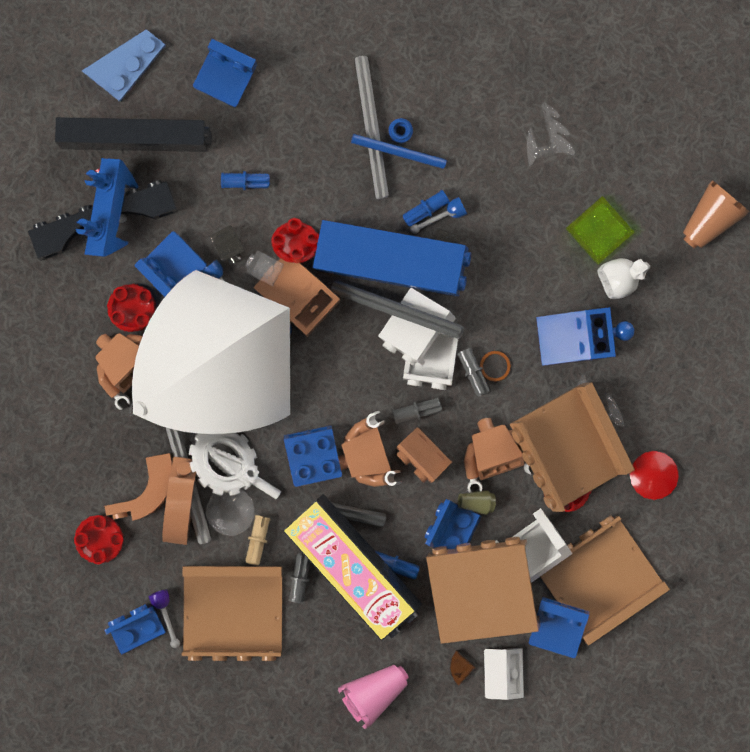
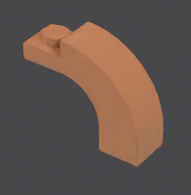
[104,453,173,521]
[163,457,196,545]

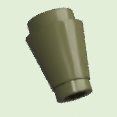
[457,490,496,515]

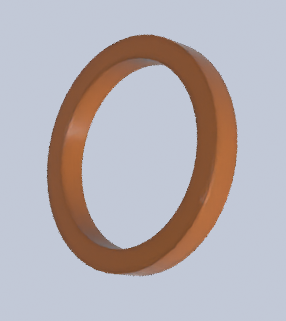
[480,351,510,381]

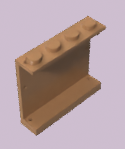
[510,382,634,512]
[540,515,670,646]
[426,537,541,644]
[182,566,282,661]

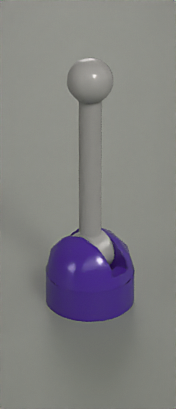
[149,589,180,648]

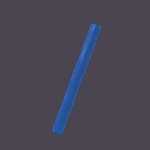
[351,134,446,169]

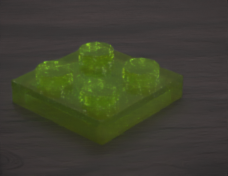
[566,196,635,265]

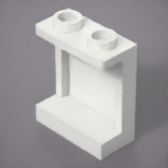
[379,288,456,366]
[403,333,458,390]
[495,508,573,583]

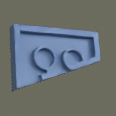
[82,30,166,102]

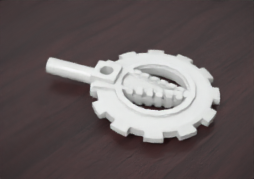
[189,433,281,499]

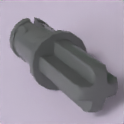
[457,348,490,397]
[393,398,442,425]
[288,553,310,603]

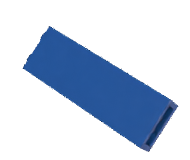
[313,220,471,297]

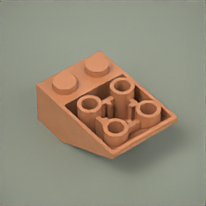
[254,258,340,337]
[396,427,452,483]

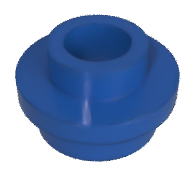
[389,118,413,143]

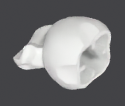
[598,258,650,299]

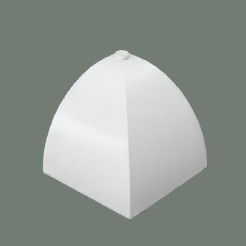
[132,270,290,434]

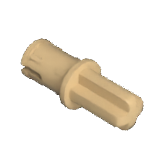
[246,515,271,565]

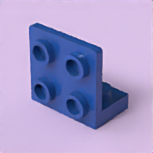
[193,39,257,108]
[134,231,207,297]
[284,425,342,487]
[425,499,482,549]
[529,597,590,658]
[104,604,166,654]

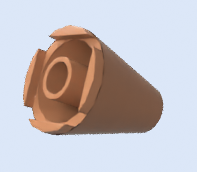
[683,180,750,249]

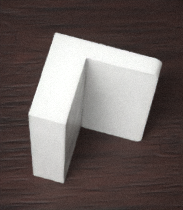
[484,648,524,700]

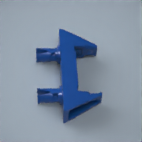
[76,158,138,257]

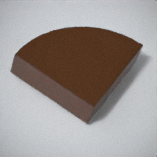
[450,651,475,685]

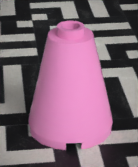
[338,665,409,729]

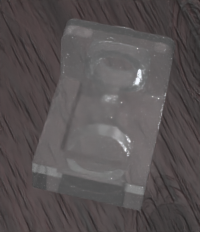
[245,250,284,287]

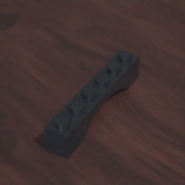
[28,180,178,261]

